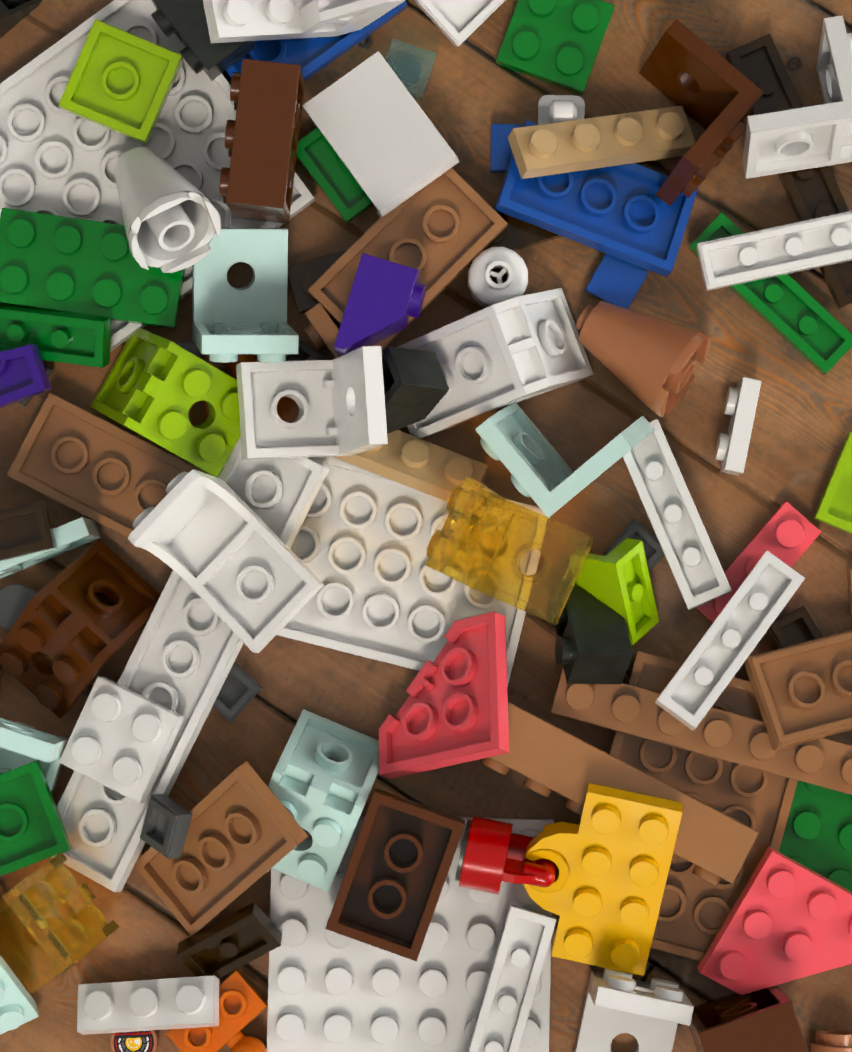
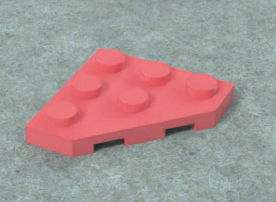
[378,611,509,779]
[697,846,852,995]

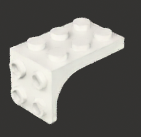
[128,470,324,653]

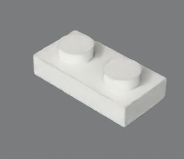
[714,377,762,476]

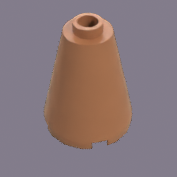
[576,301,711,417]

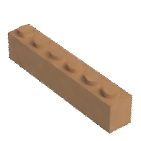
[481,702,759,886]

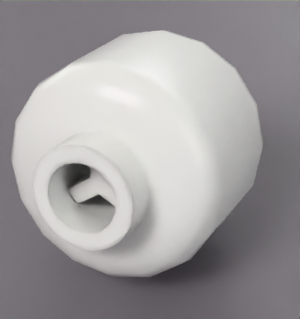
[467,247,528,308]

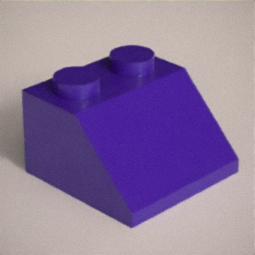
[334,253,426,357]

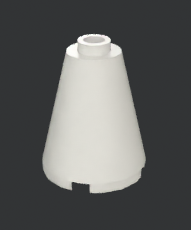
[114,147,221,273]

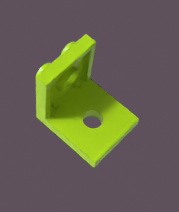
[90,328,241,477]

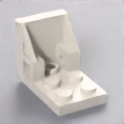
[203,0,406,43]
[382,288,594,439]

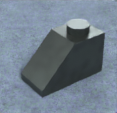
[382,346,449,434]

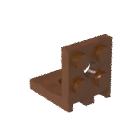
[639,19,764,206]
[0,539,160,719]

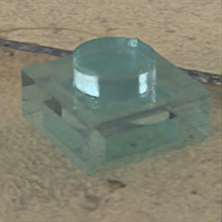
[385,39,437,101]

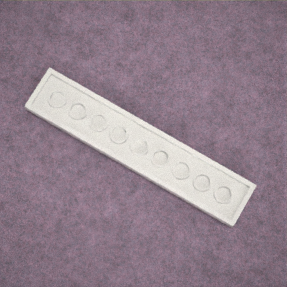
[52,437,329,892]

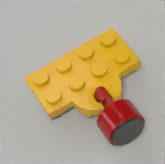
[455,783,683,976]

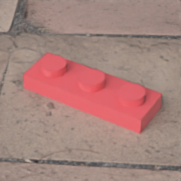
[695,501,821,623]

